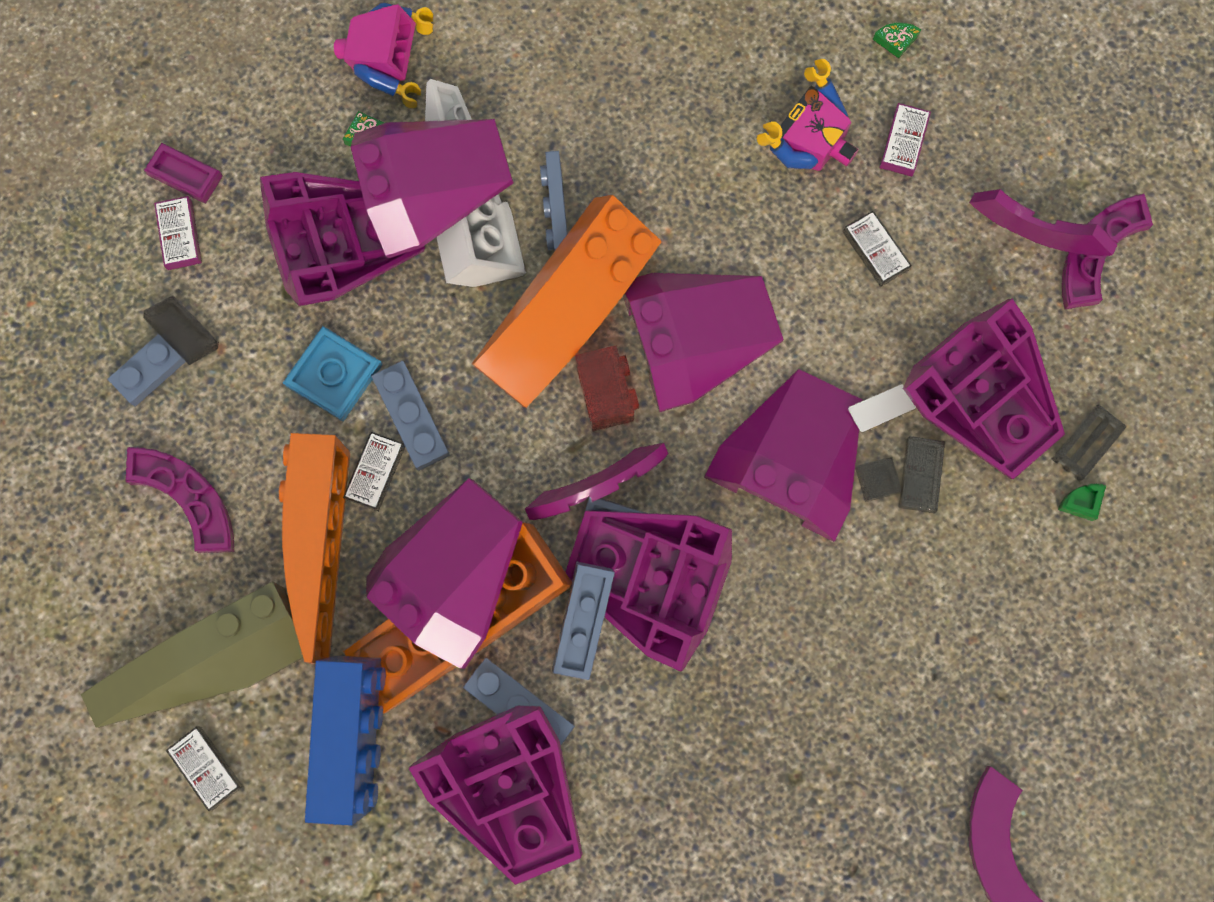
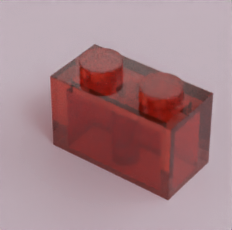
[575,345,639,431]

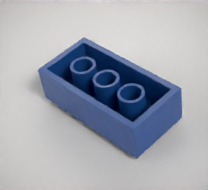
[305,656,386,826]

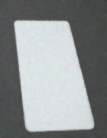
[848,384,916,432]

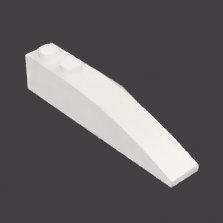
[425,79,526,287]

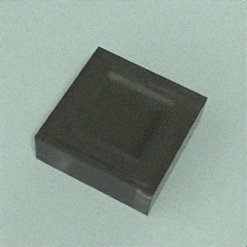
[855,457,902,502]

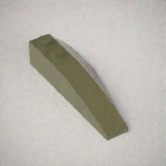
[81,581,303,728]

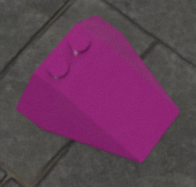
[351,119,514,258]
[260,172,425,306]
[623,273,784,412]
[903,298,1065,479]
[704,369,863,542]
[366,478,523,669]
[565,510,732,672]
[409,705,582,885]

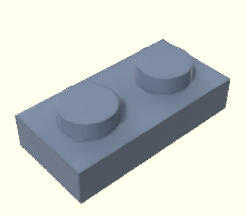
[108,333,187,407]

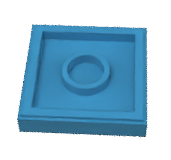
[283,326,383,422]

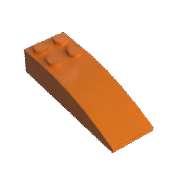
[472,195,662,408]
[279,433,350,665]
[343,522,572,714]

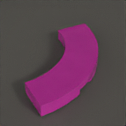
[969,189,1117,256]
[1061,193,1153,310]
[525,443,669,520]
[125,447,235,553]
[968,766,1043,902]

